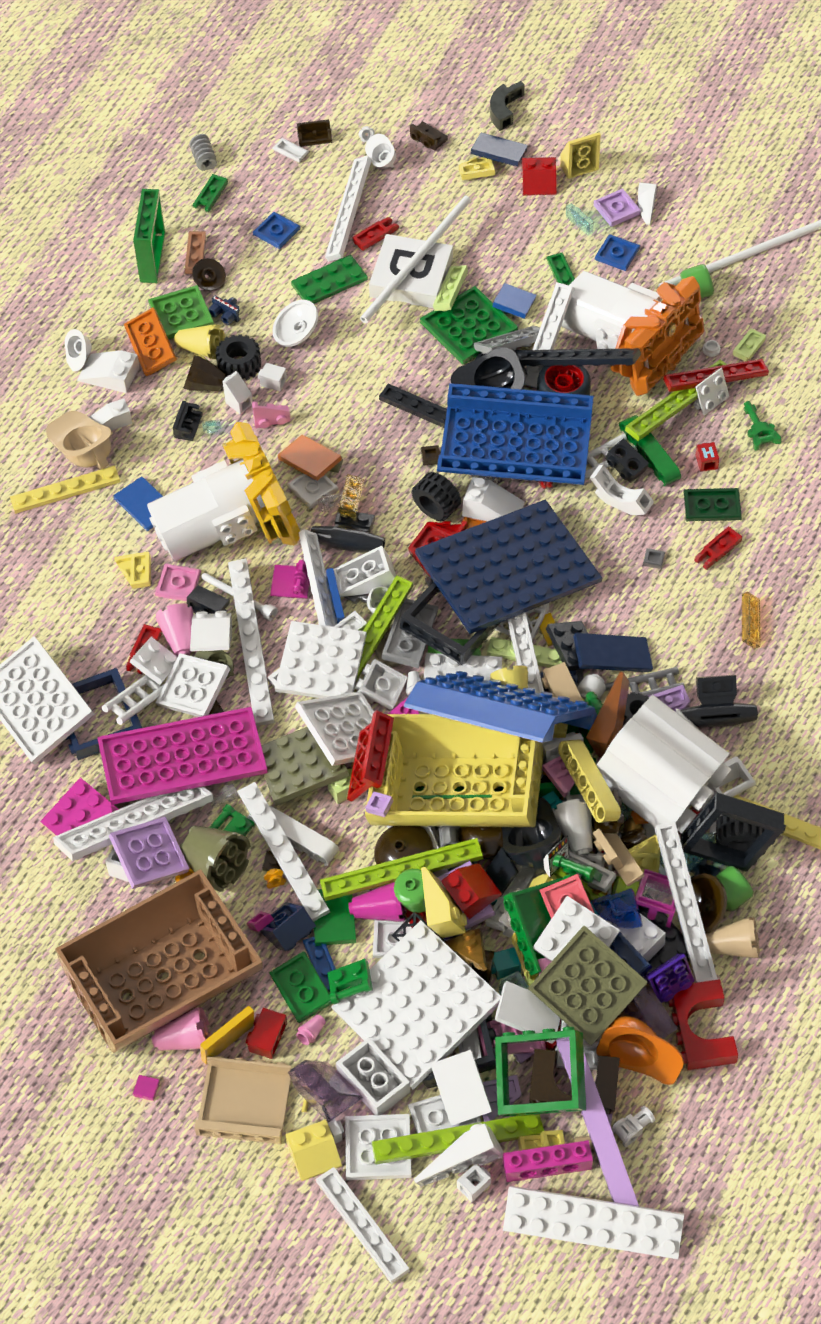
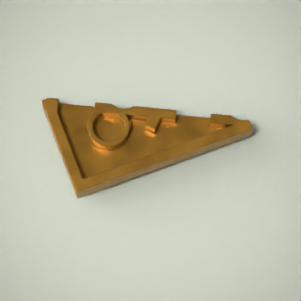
[445,928,487,971]

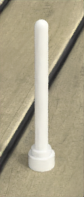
[201,573,278,621]

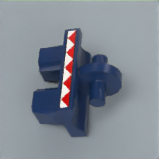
[209,295,241,325]

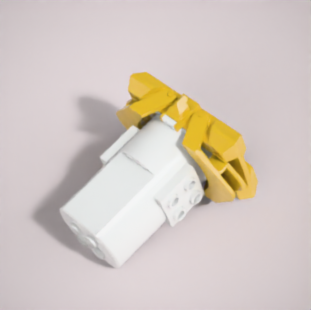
[147,422,300,562]

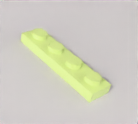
[433,265,468,311]
[487,637,562,668]

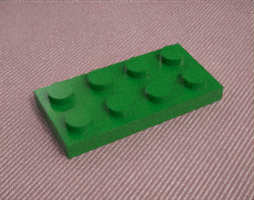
[291,254,368,304]

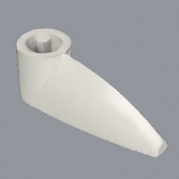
[638,183,657,225]

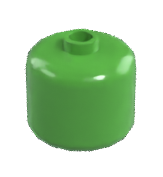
[680,264,714,299]
[715,866,754,912]
[394,868,426,913]

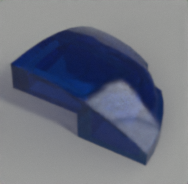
[591,888,643,929]

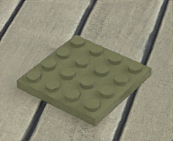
[261,727,349,806]
[528,925,648,1046]

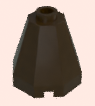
[183,353,226,391]

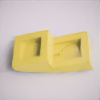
[517,1130,565,1151]

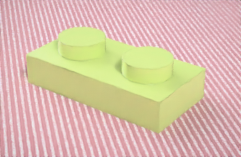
[733,328,766,361]

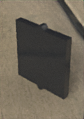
[485,848,519,897]

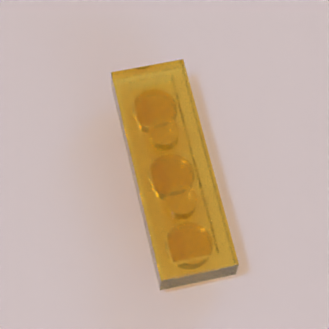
[337,474,365,518]
[742,591,760,648]

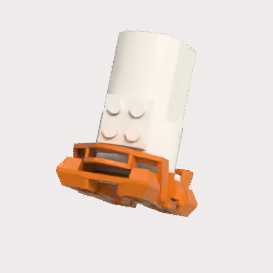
[562,271,704,396]

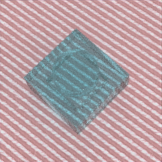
[202,420,221,433]

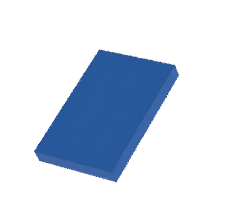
[113,476,163,532]

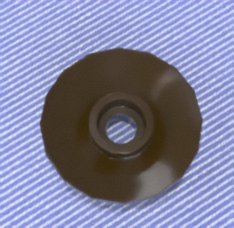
[192,258,226,291]

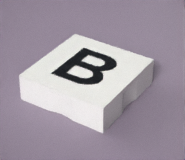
[369,234,453,308]

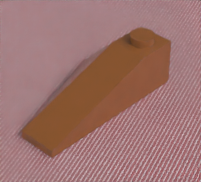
[586,671,629,758]

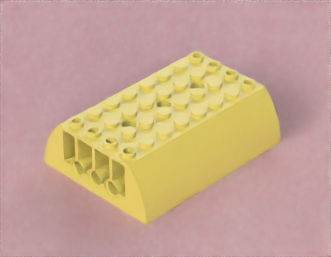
[365,714,543,827]

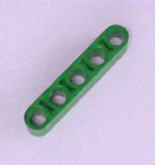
[619,415,681,486]

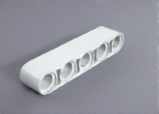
[248,805,339,866]

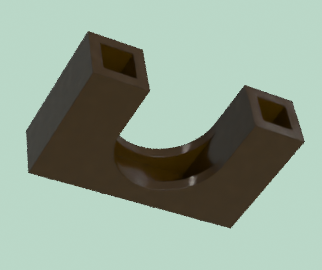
[529,1049,620,1115]

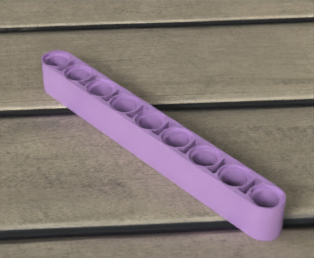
[556,1039,639,1206]

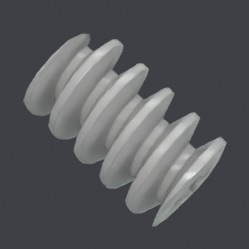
[189,134,217,171]

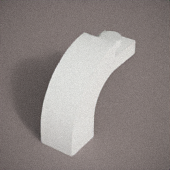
[590,465,654,515]

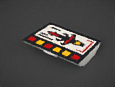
[544,835,570,878]

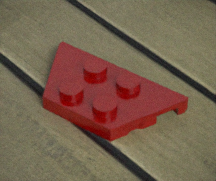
[408,521,468,577]

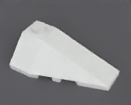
[414,1123,504,1187]

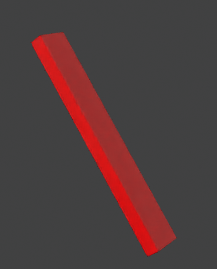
[663,359,769,392]

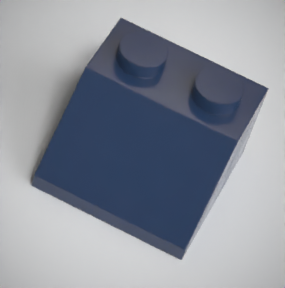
[260,902,316,952]

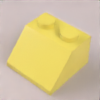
[285,1119,342,1181]

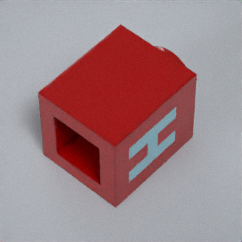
[695,442,719,472]

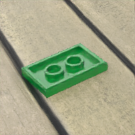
[314,889,356,946]
[269,951,332,1023]

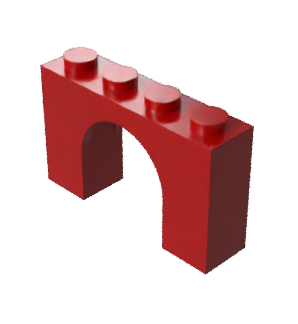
[667,979,738,1071]

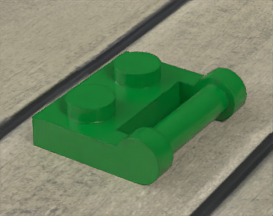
[209,804,254,836]
[553,854,603,883]
[328,958,373,1005]

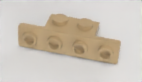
[592,827,644,886]

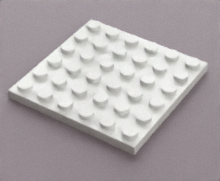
[331,921,501,1090]

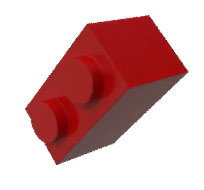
[246,1008,287,1059]

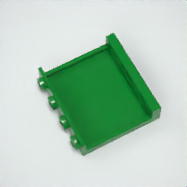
[503,872,576,976]

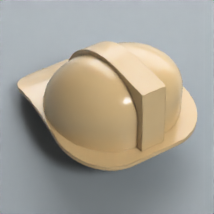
[46,411,112,470]

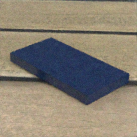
[573,633,653,672]

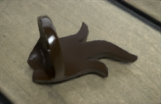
[619,828,647,850]

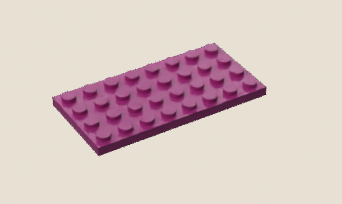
[97,707,267,805]

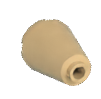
[706,917,760,958]

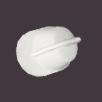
[365,134,396,168]
[65,329,92,371]

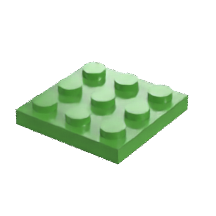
[148,285,214,339]

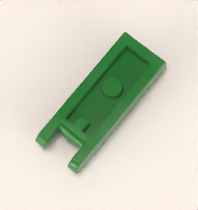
[193,174,228,213]

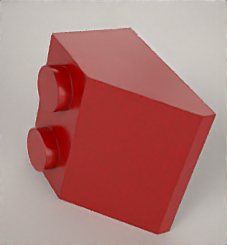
[522,157,557,196]
[441,863,502,919]

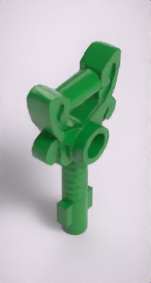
[744,401,781,451]

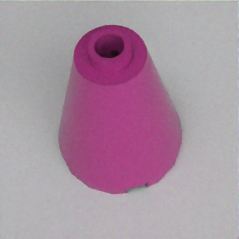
[349,882,406,922]

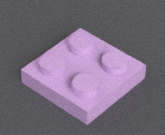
[593,188,640,227]

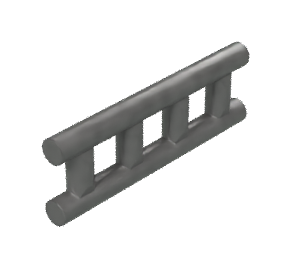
[605,667,685,696]

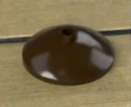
[374,826,433,865]
[458,826,503,859]
[678,874,727,934]

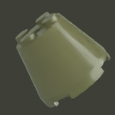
[179,826,251,892]

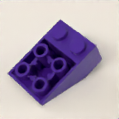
[643,954,694,1004]

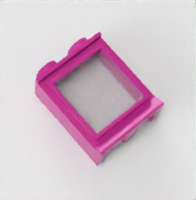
[632,869,676,928]

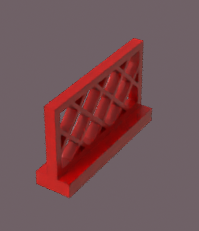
[347,710,394,802]

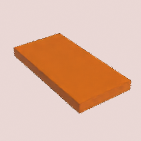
[124,307,177,376]

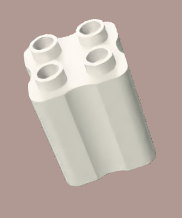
[596,694,732,834]

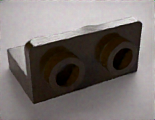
[410,121,448,151]

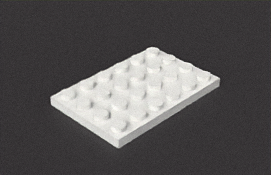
[0,637,95,765]

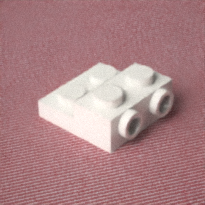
[355,659,408,710]

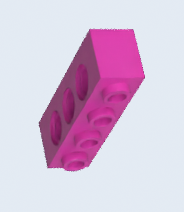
[503,1140,593,1183]

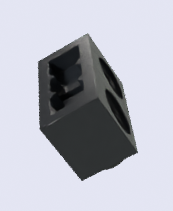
[605,438,649,483]

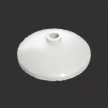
[273,300,318,347]

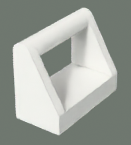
[707,756,756,797]

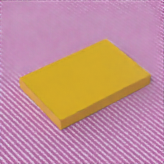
[200,1006,254,1064]

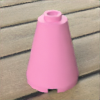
[156,603,193,657]
[152,1007,212,1051]

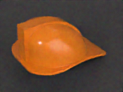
[596,1016,684,1085]

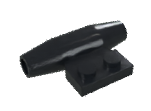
[311,509,385,553]
[680,675,758,728]

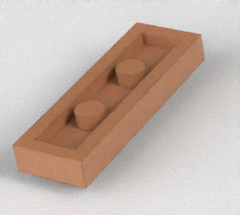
[185,231,206,274]

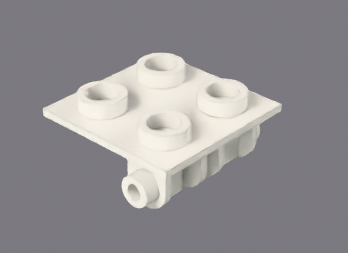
[694,368,729,415]

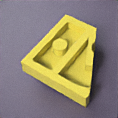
[459,157,495,180]
[114,552,151,589]
[628,834,661,873]

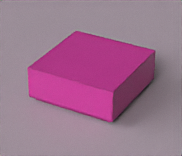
[247,911,274,932]
[133,1075,160,1101]

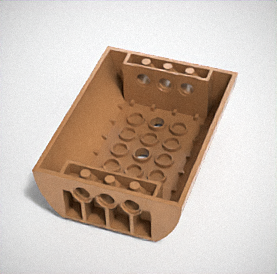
[55,869,263,1053]

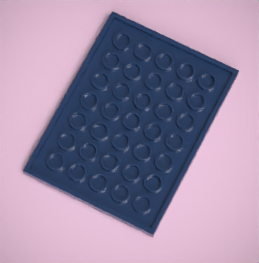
[415,499,602,634]

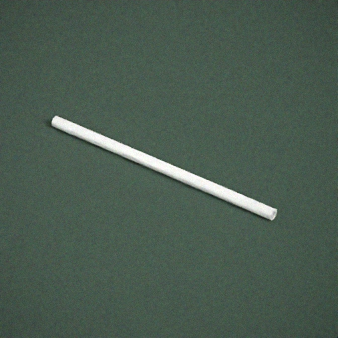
[360,196,471,323]
[658,220,821,287]

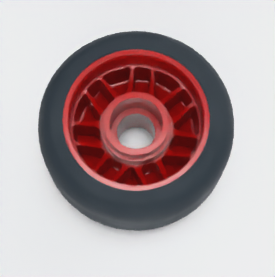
[537,365,591,395]

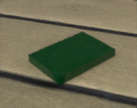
[683,488,742,522]

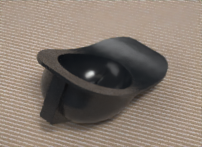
[450,348,527,390]
[502,797,561,875]

